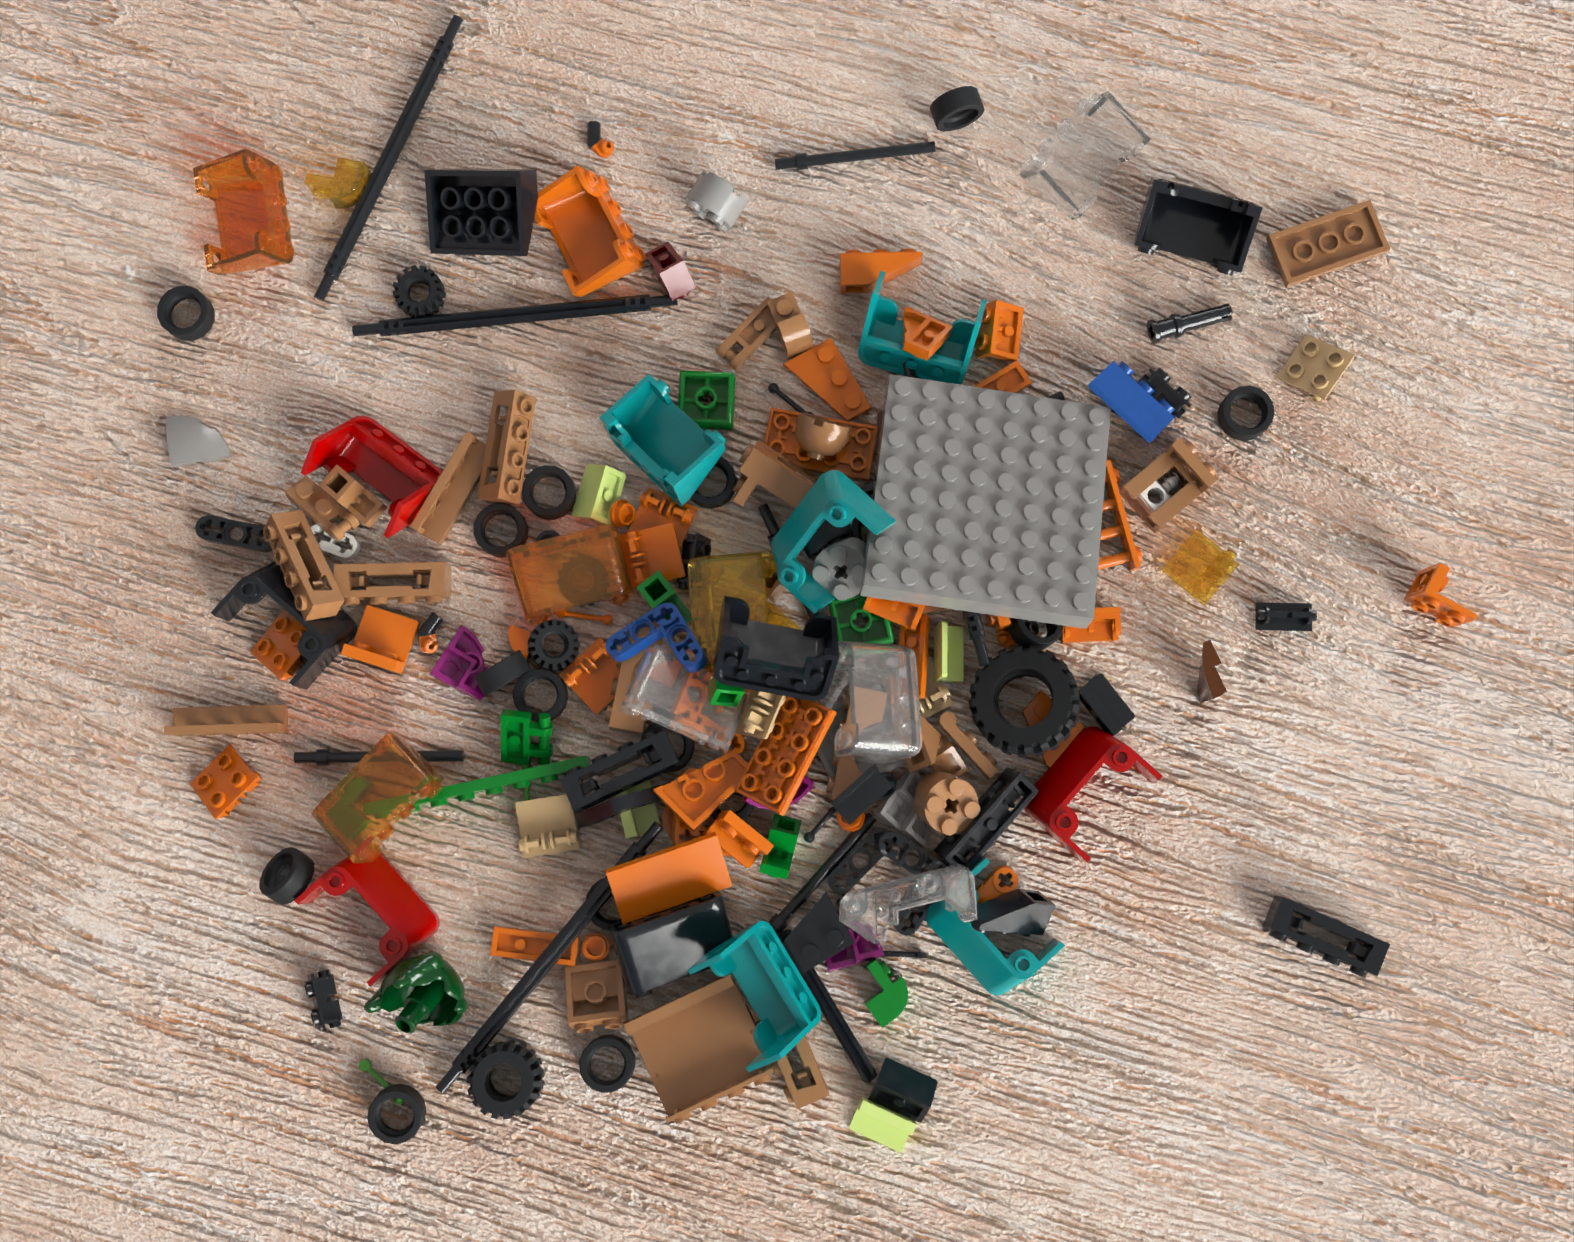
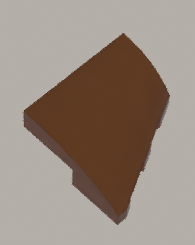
[1197,640,1227,703]

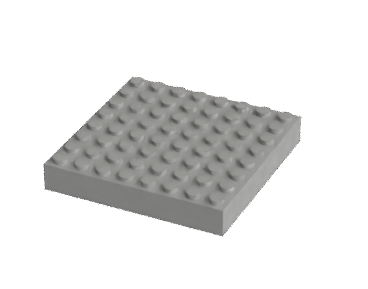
[860,374,1111,629]

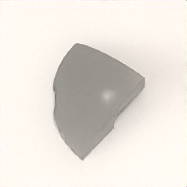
[166,416,232,468]
[874,769,932,847]

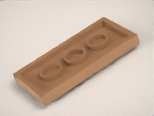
[1266,200,1390,288]

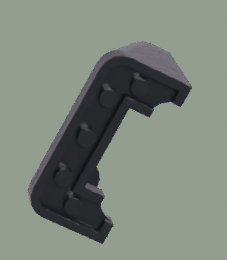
[1134,177,1263,275]
[714,596,839,701]
[607,891,733,998]

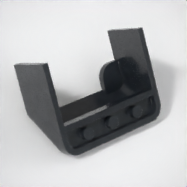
[211,561,357,690]

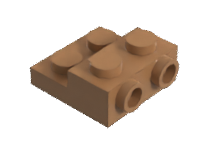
[564,960,629,1033]

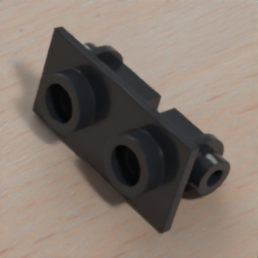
[1138,367,1192,419]
[676,533,711,593]
[1255,602,1317,631]
[304,969,343,1031]

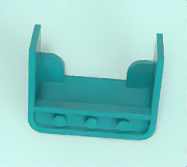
[858,271,987,385]
[771,469,897,614]
[925,857,1065,995]
[688,921,821,1072]

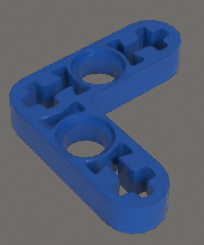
[605,603,707,673]

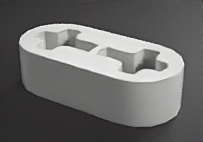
[311,524,361,560]

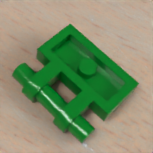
[500,709,553,766]

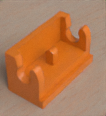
[863,597,926,631]
[1061,607,1121,643]

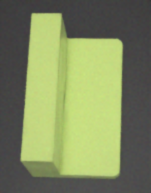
[572,464,627,526]
[933,621,964,684]
[616,780,661,839]
[849,1096,917,1152]

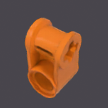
[976,865,1018,905]

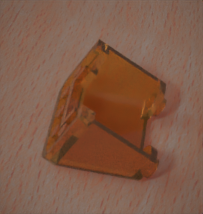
[506,524,635,625]

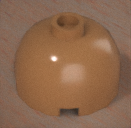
[795,412,852,460]

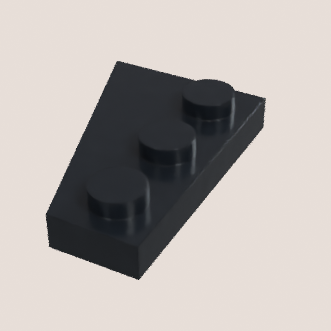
[782,892,855,974]

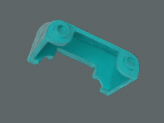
[599,374,726,507]

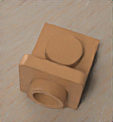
[932,735,969,777]

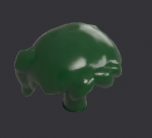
[364,951,468,1033]

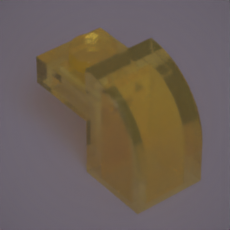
[305,157,371,209]

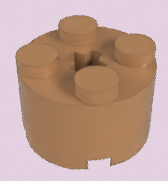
[913,772,980,835]

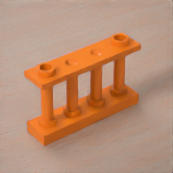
[1098,460,1142,572]

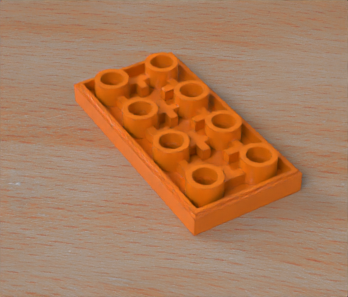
[764,407,879,482]
[735,696,837,816]
[605,832,732,924]

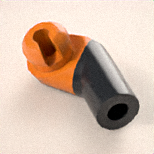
[587,121,614,158]
[417,612,443,654]
[997,621,1039,648]

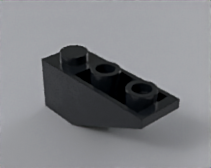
[962,889,1056,937]

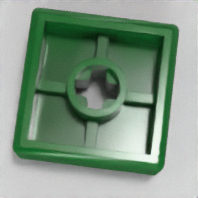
[678,370,735,430]
[828,593,894,655]

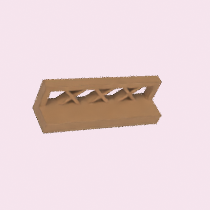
[410,431,486,545]
[164,705,288,736]

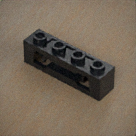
[560,729,682,813]
[933,767,1039,876]
[1262,895,1390,978]

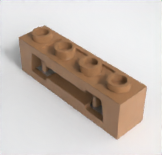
[477,390,536,505]
[263,510,344,621]
[333,562,451,606]
[749,1006,829,1109]

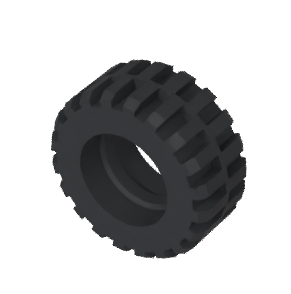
[969,645,1080,758]

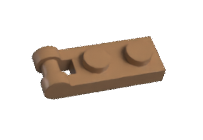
[716,297,777,371]
[285,475,360,542]
[937,712,998,779]

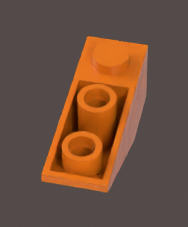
[840,248,923,294]

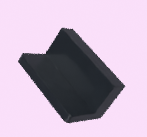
[1078,674,1135,736]
[830,764,893,825]
[868,1058,938,1123]

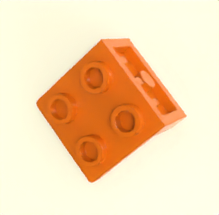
[1404,563,1477,627]
[341,605,420,674]

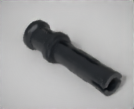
[1147,303,1232,344]

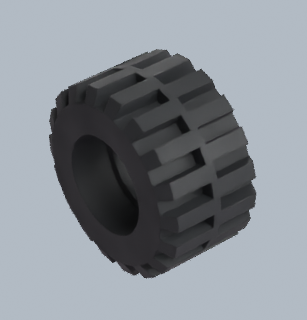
[467,1040,545,1120]

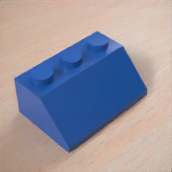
[1088,361,1175,443]

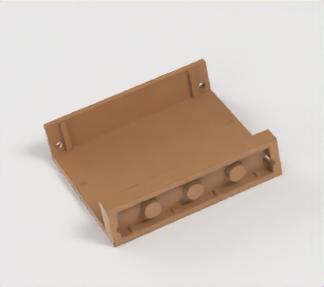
[624,973,774,1124]

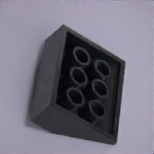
[424,168,538,256]

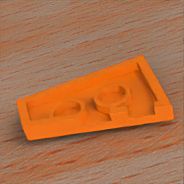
[783,338,871,421]
[653,750,748,832]

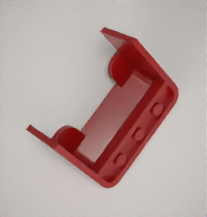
[300,416,443,538]
[1023,726,1162,862]
[294,846,440,987]

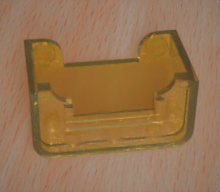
[688,551,776,671]

